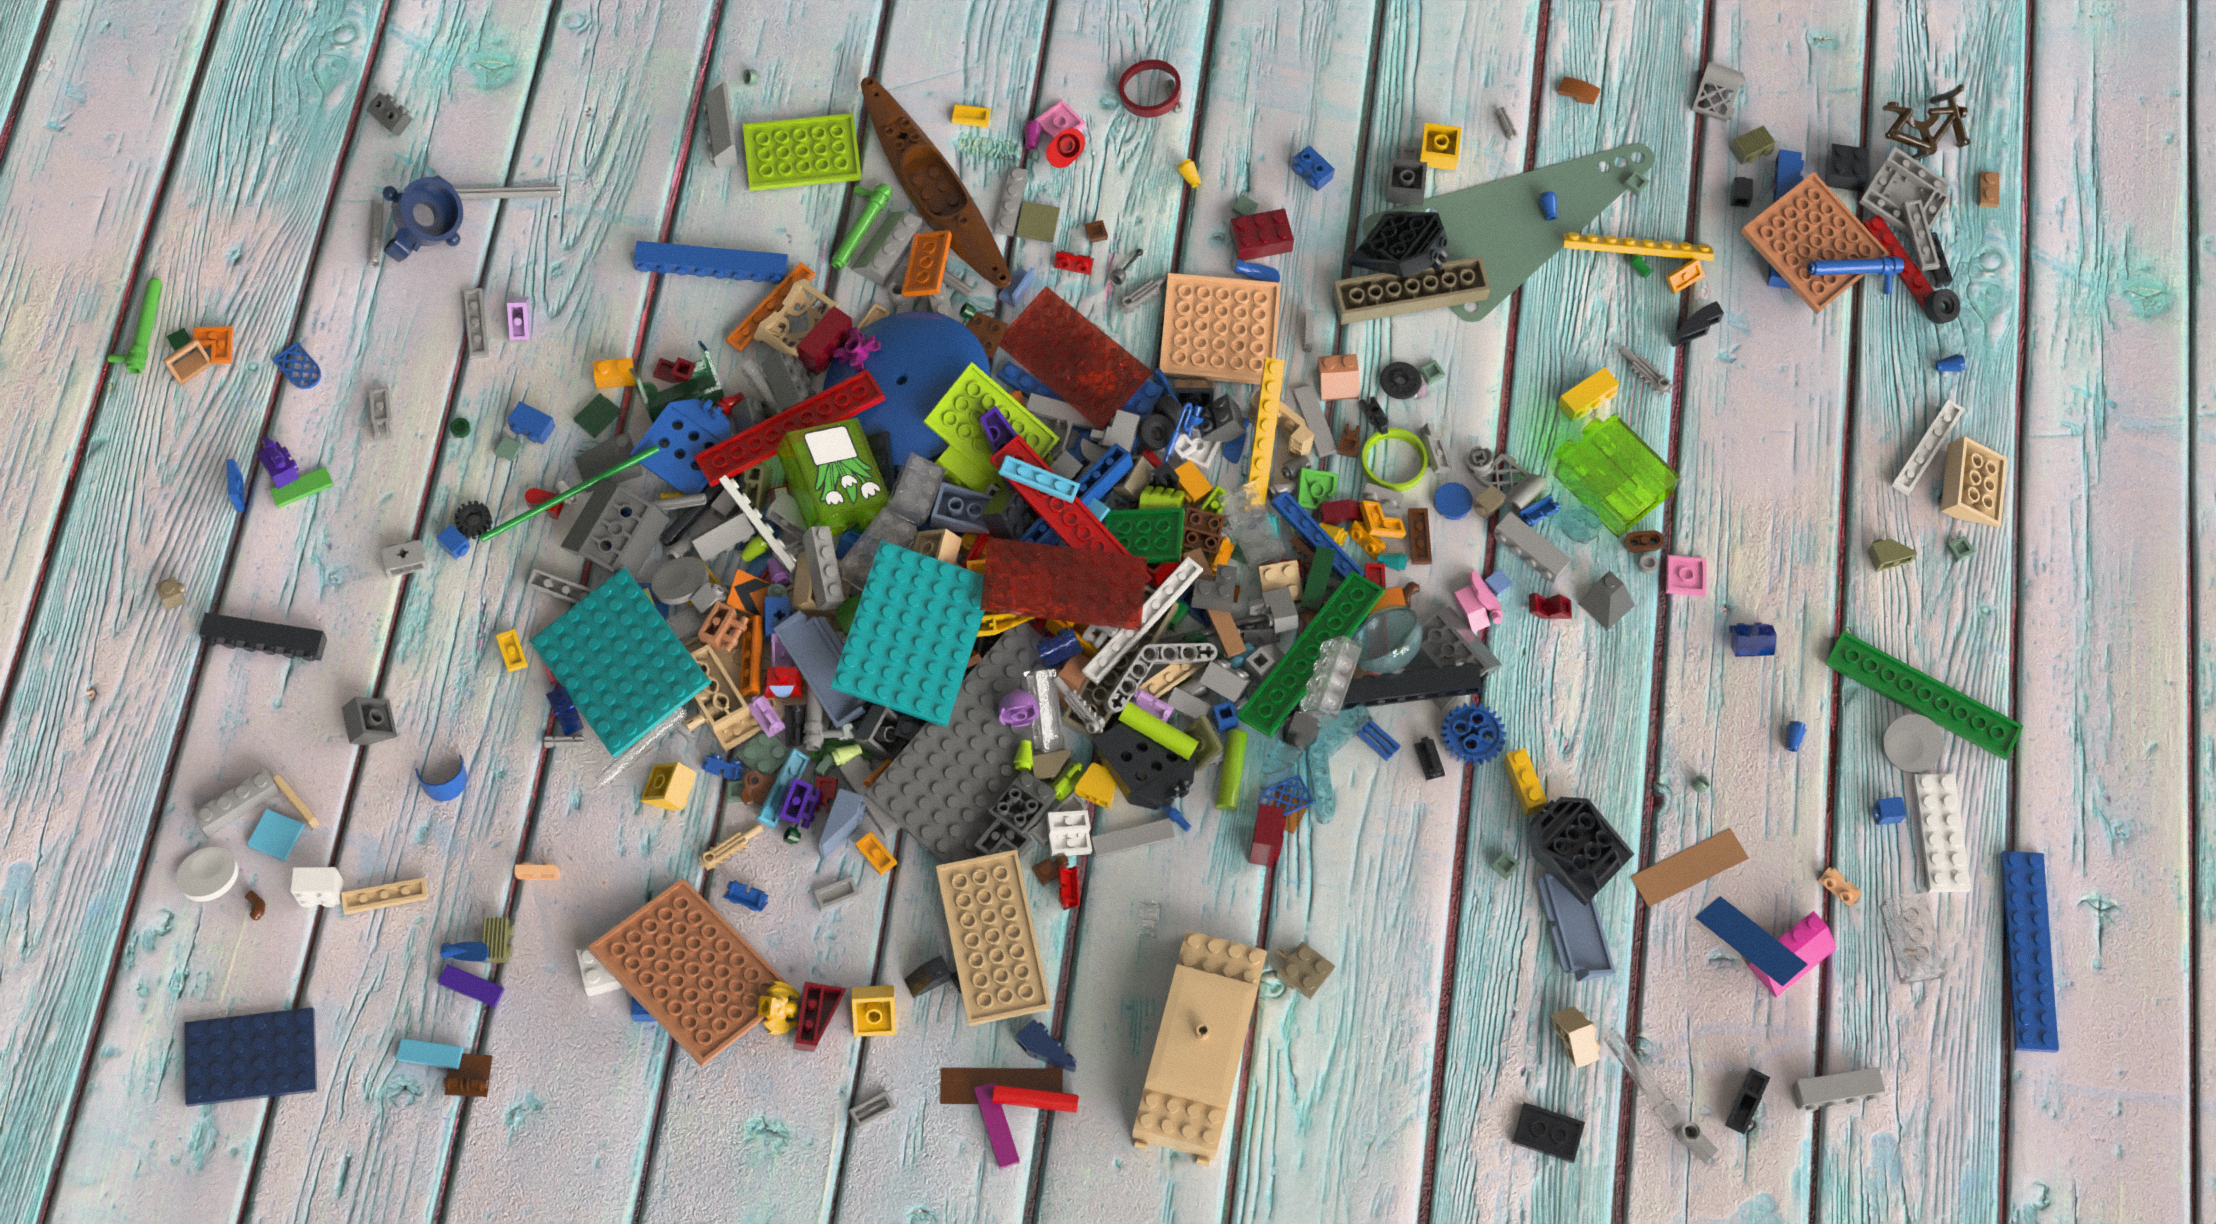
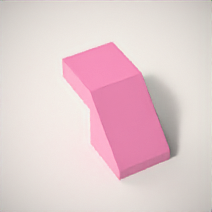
[1453,585,1490,632]

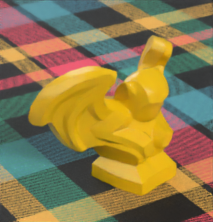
[758,981,800,1034]

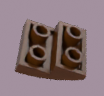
[1182,507,1225,554]

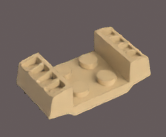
[1248,390,1314,458]

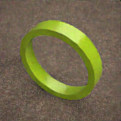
[1361,428,1428,492]

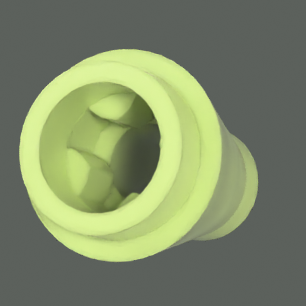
[831,743,863,767]

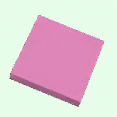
[1034,99,1086,140]
[1666,555,1706,596]

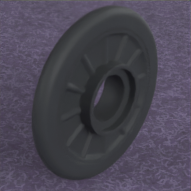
[1380,362,1422,399]

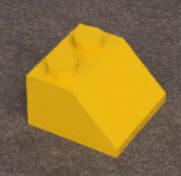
[640,762,696,811]
[852,985,896,1037]

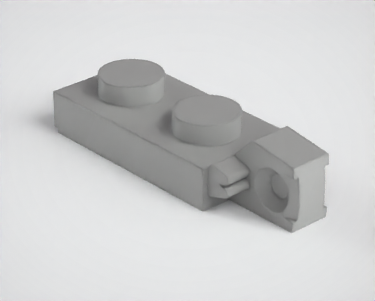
[1420,423,1452,474]

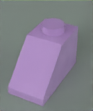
[507,297,531,340]

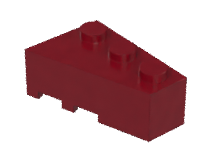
[793,982,847,1052]

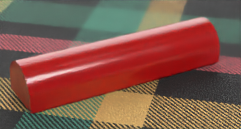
[991,1085,1079,1113]

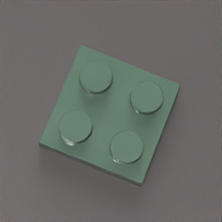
[735,730,790,776]

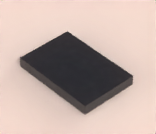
[1512,1102,1585,1163]

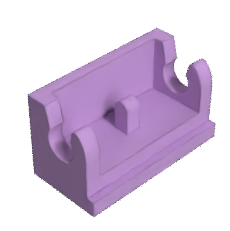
[772,634,793,667]

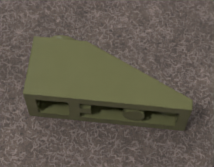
[740,464,773,523]

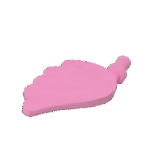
[1468,569,1503,624]

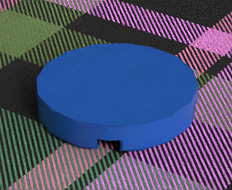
[1434,482,1473,520]

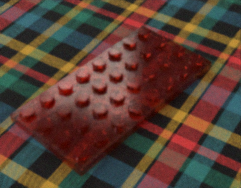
[999,286,1153,430]
[980,537,1147,631]

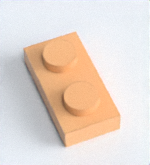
[515,862,560,880]

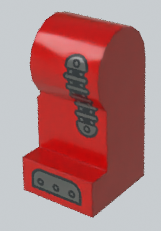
[525,488,565,520]

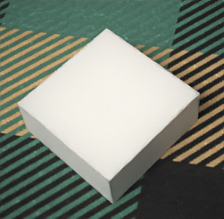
[1173,433,1197,461]

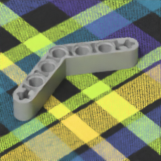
[1103,643,1217,714]

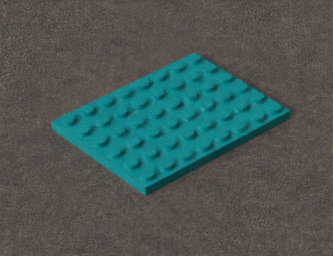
[830,540,995,727]
[529,566,712,758]

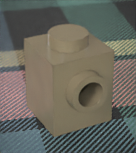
[1473,485,1505,520]
[155,577,186,610]

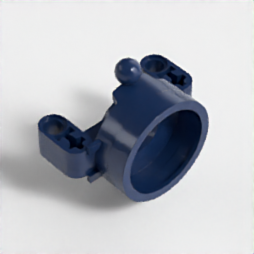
[382,174,464,263]

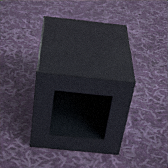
[1730,177,1753,208]

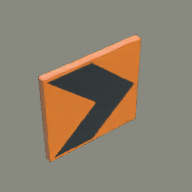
[726,569,772,617]

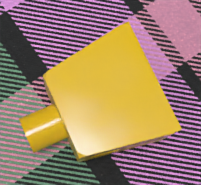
[1074,762,1117,810]

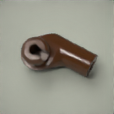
[1402,582,1420,610]
[245,890,266,921]

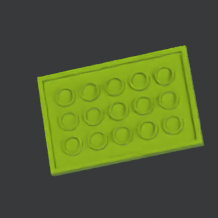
[743,113,862,191]
[923,362,1060,490]

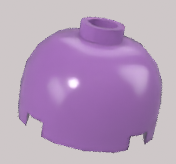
[999,689,1039,727]

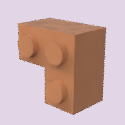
[1048,651,1091,711]

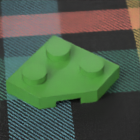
[1296,468,1338,510]
[835,594,862,634]

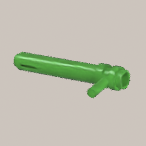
[831,183,892,270]
[108,278,163,374]

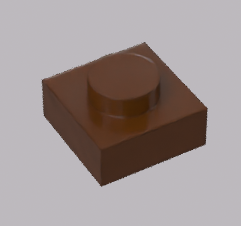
[1085,220,1108,243]

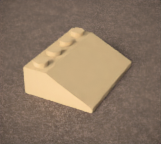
[1941,436,2007,527]

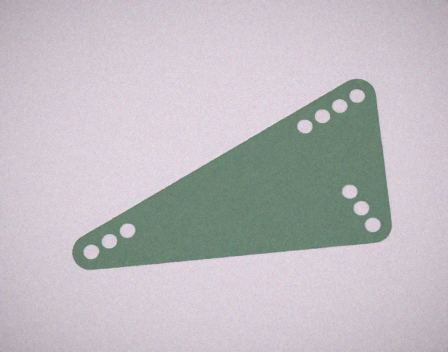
[1363,143,1654,322]

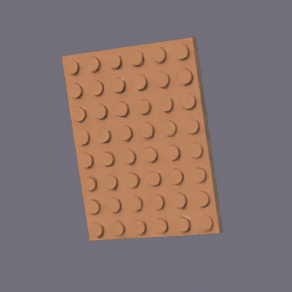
[588,878,792,1067]

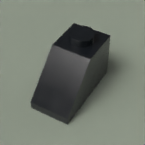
[904,955,951,998]

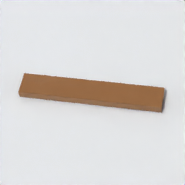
[1182,548,1246,658]

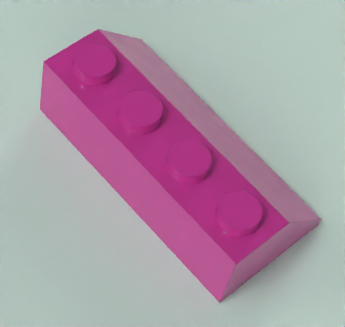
[1748,911,1837,998]

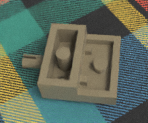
[1275,942,1335,1000]

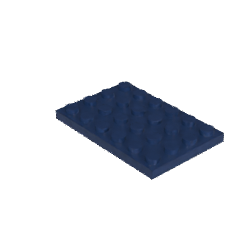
[184,1007,317,1107]

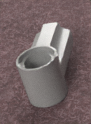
[889,266,907,306]
[1676,1122,1718,1163]

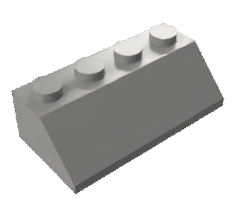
[703,82,738,168]
[851,211,923,287]

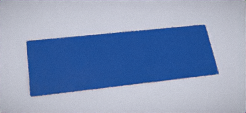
[1695,896,1808,987]

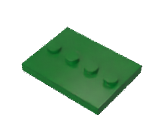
[1105,508,1185,564]

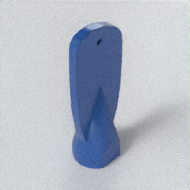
[1234,259,1280,283]
[1223,417,1250,464]
[745,550,773,578]
[440,942,489,962]

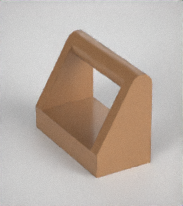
[163,338,213,386]

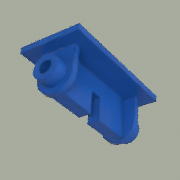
[1519,494,1561,527]
[702,753,746,781]
[723,880,769,912]

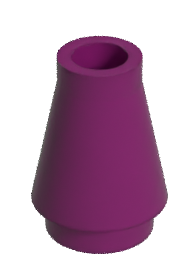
[1024,121,1042,150]

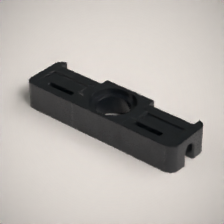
[1929,232,1953,288]

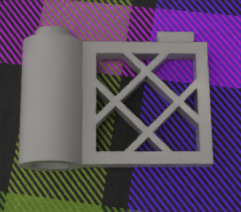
[1691,62,1746,122]
[1477,453,1547,514]

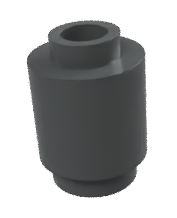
[1281,455,1311,481]

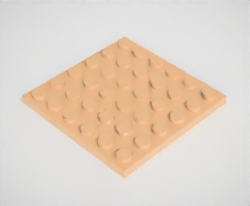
[1160,273,1281,385]

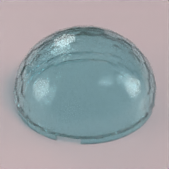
[1346,605,1423,674]

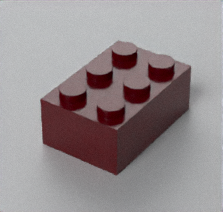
[1229,208,1294,261]
[797,306,853,376]
[1249,804,1287,867]

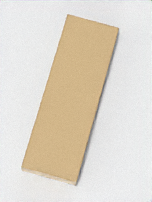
[273,774,319,829]

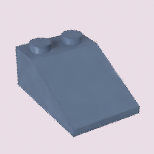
[930,482,993,534]
[819,788,867,859]

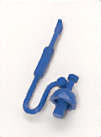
[1162,403,1205,464]

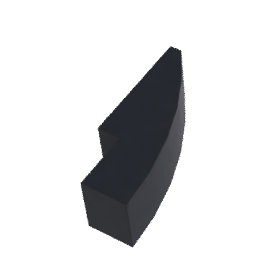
[1672,301,1724,347]
[1725,1068,1771,1135]

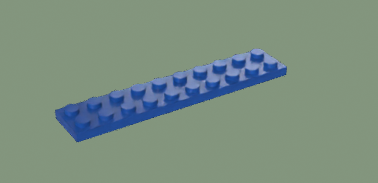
[2001,851,2059,1053]

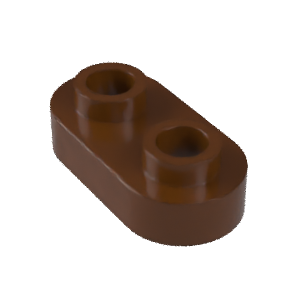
[1624,530,1664,553]

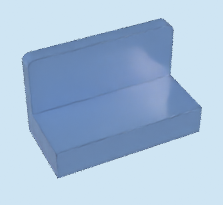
[999,267,1035,307]

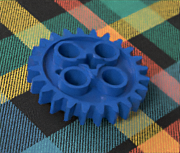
[1440,702,1506,766]

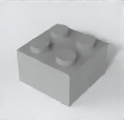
[1199,659,1253,702]

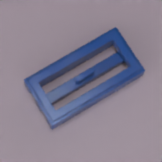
[1357,720,1401,762]

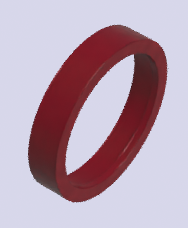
[1119,59,1182,118]

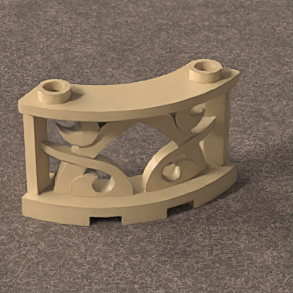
[753,279,839,358]

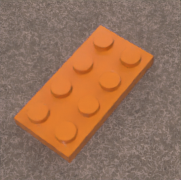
[901,230,952,297]

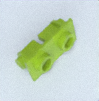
[1049,762,1085,803]

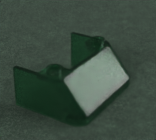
[629,340,724,423]

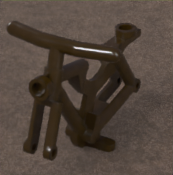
[1883,84,1970,160]

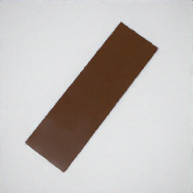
[940,1068,1063,1104]

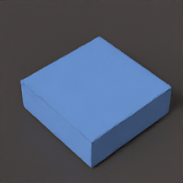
[1485,569,1513,596]

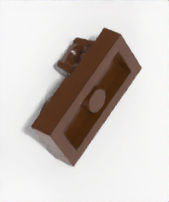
[1290,536,1315,573]

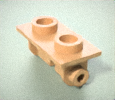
[1818,867,1862,907]

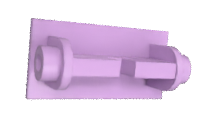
[1131,688,1174,722]
[748,695,786,738]

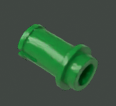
[1629,254,1652,278]

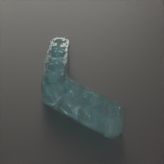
[1307,706,1370,824]

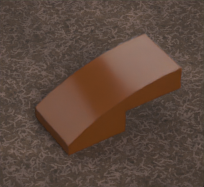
[1558,76,1601,105]

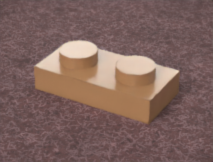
[1979,171,1999,208]

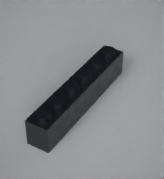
[199,612,327,661]

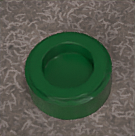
[450,418,471,438]

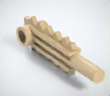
[698,823,763,871]

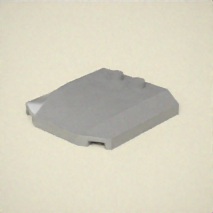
[1859,147,1949,236]

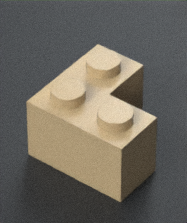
[1552,1006,1600,1068]

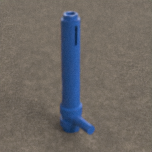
[1807,256,1904,294]

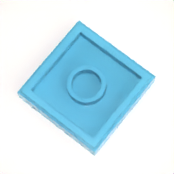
[247,809,305,862]

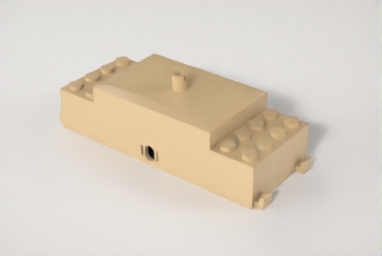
[1132,930,1267,1167]

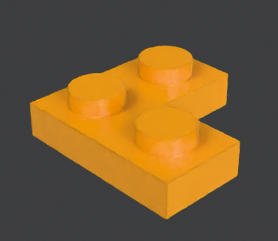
[1359,500,1406,539]

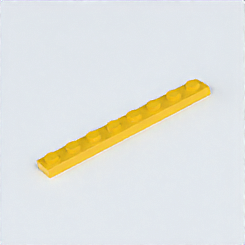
[1562,232,1714,261]
[1243,358,1285,515]

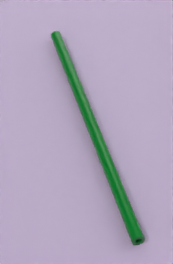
[480,445,660,543]

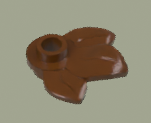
[741,770,775,806]

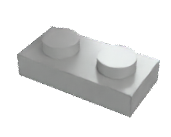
[1363,482,1404,509]

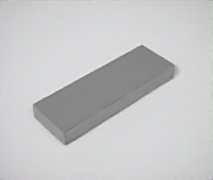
[1029,792,1087,847]

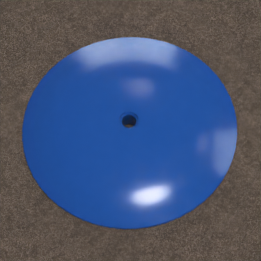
[823,311,990,465]

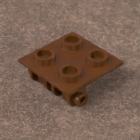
[966,311,1008,358]
[443,1054,493,1097]

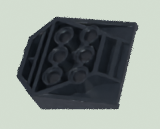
[1348,211,1449,277]
[1091,720,1196,810]
[1529,797,1634,906]

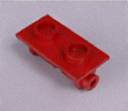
[1054,250,1094,275]
[1057,865,1080,911]

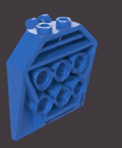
[629,399,732,496]

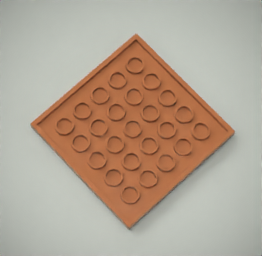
[1740,172,1890,315]

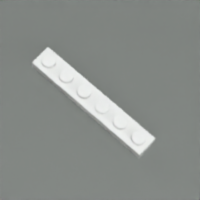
[1892,399,1965,496]
[719,475,797,575]

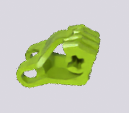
[1139,486,1185,509]

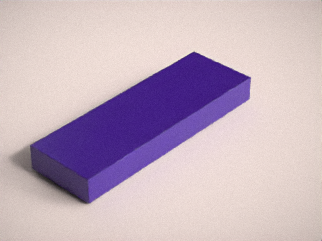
[437,964,505,1008]

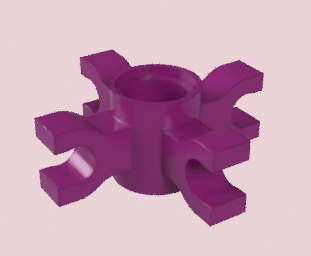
[833,327,881,373]

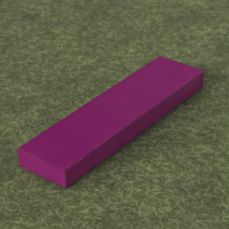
[974,1082,1020,1169]

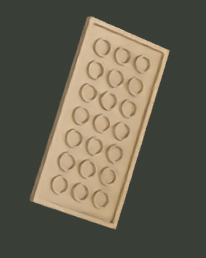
[936,850,1051,1026]

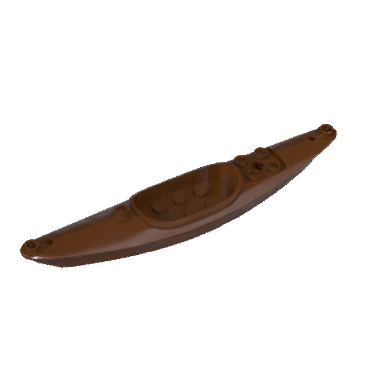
[861,77,1011,288]

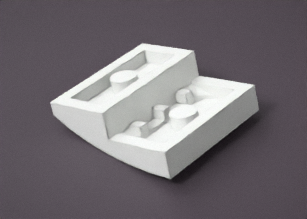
[1047,810,1092,857]

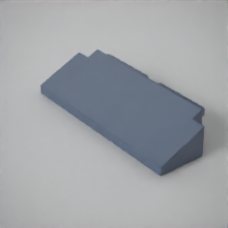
[773,610,868,728]
[1537,865,1616,982]

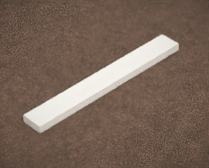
[1082,557,1203,685]

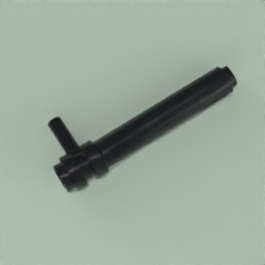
[660,473,746,547]

